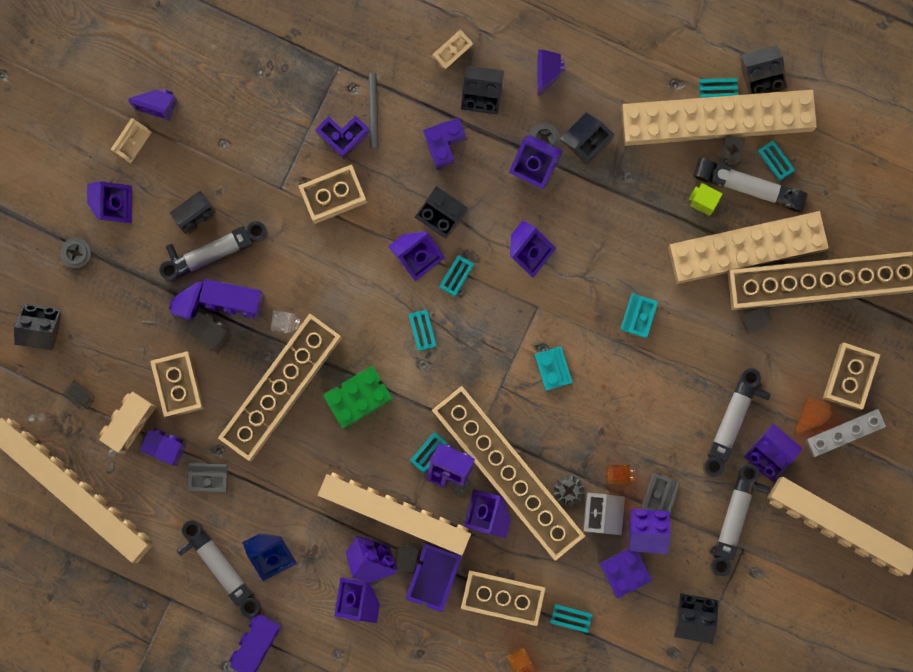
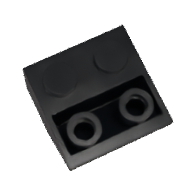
[740,45,787,94]
[461,65,504,115]
[560,112,615,165]
[414,186,468,239]
[170,191,216,233]
[14,303,61,350]
[674,593,719,644]

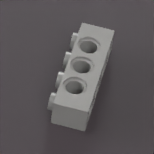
[804,409,886,458]

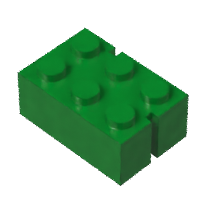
[323,365,393,429]

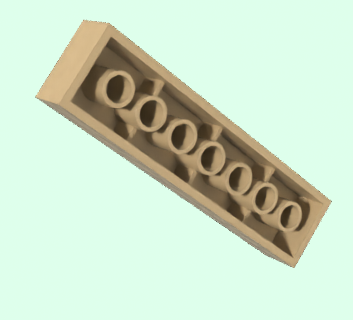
[668,211,829,284]
[218,314,342,462]
[318,472,471,556]
[767,477,913,577]

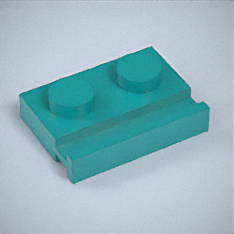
[620,293,658,338]
[534,346,572,391]

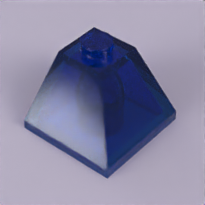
[242,534,297,581]

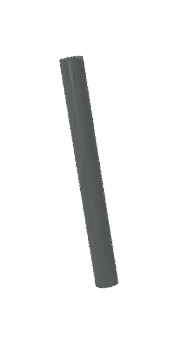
[369,73,378,149]

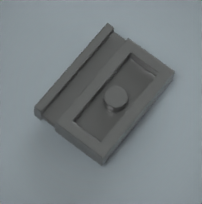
[187,463,228,493]
[641,473,680,512]

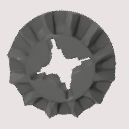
[530,123,560,147]
[60,238,91,268]
[554,475,584,506]

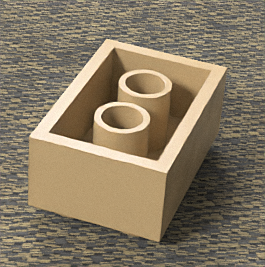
[299,164,367,224]
[823,342,880,411]
[150,351,204,418]
[99,392,156,455]

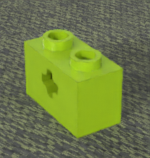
[689,183,722,216]

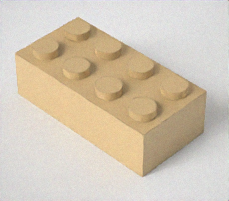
[461,570,546,626]

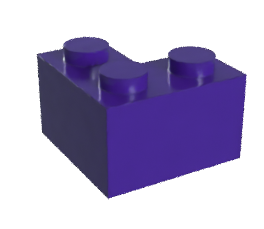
[315,115,370,159]
[423,117,466,169]
[139,428,186,466]
[427,443,475,488]

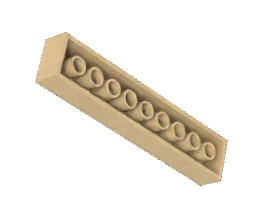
[621,90,817,146]
[727,252,913,311]
[432,386,585,561]
[0,418,153,563]

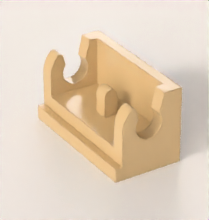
[431,30,473,69]
[111,118,152,164]

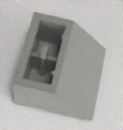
[583,492,625,535]

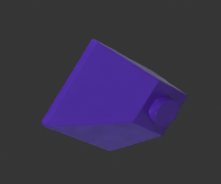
[537,49,564,95]
[128,89,177,121]
[87,181,132,223]
[510,220,556,278]
[388,231,445,281]
[169,281,203,323]
[464,490,511,538]
[334,578,380,623]

